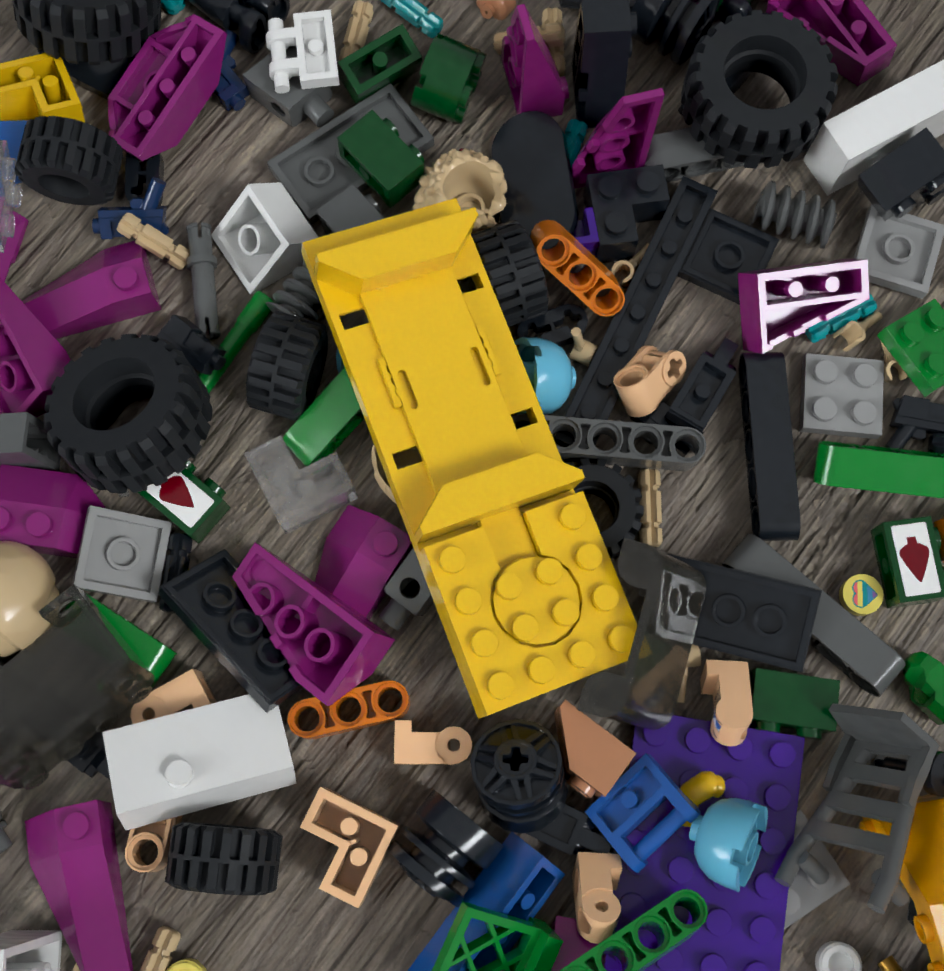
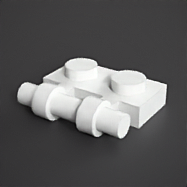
[266,9,340,93]

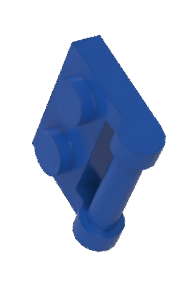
[585,753,701,873]

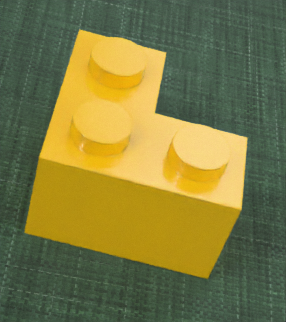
[0,53,85,122]

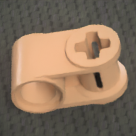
[613,345,686,417]
[125,815,183,872]

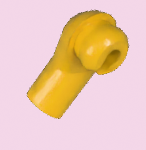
[680,771,725,827]

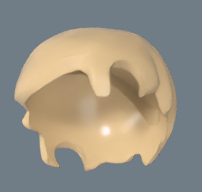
[0,541,59,657]

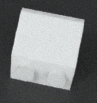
[211,182,319,295]

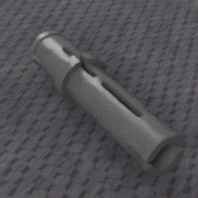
[186,222,221,340]

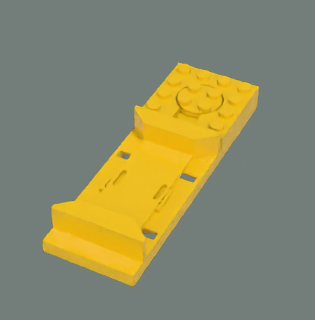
[301,198,649,719]

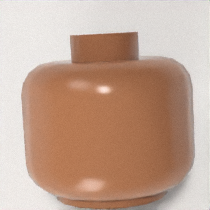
[476,0,516,20]

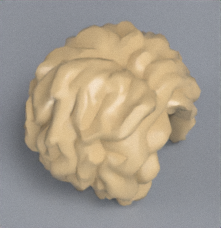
[413,148,507,234]

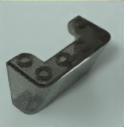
[0,584,155,790]

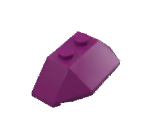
[108,14,227,161]
[0,464,107,558]

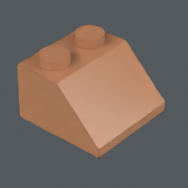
[554,699,636,798]

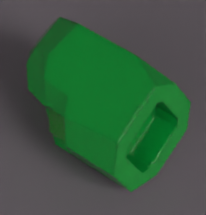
[903,651,944,725]

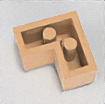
[300,787,400,909]

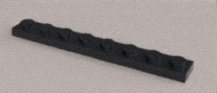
[554,176,718,447]

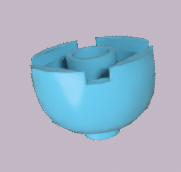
[515,337,576,415]
[689,798,768,892]

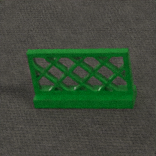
[432,901,563,971]

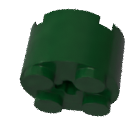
[411,33,487,124]

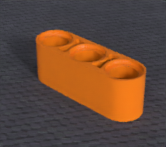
[530,220,625,317]
[288,680,410,740]

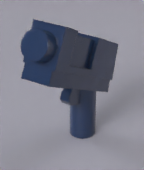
[214,30,249,111]
[92,177,169,239]

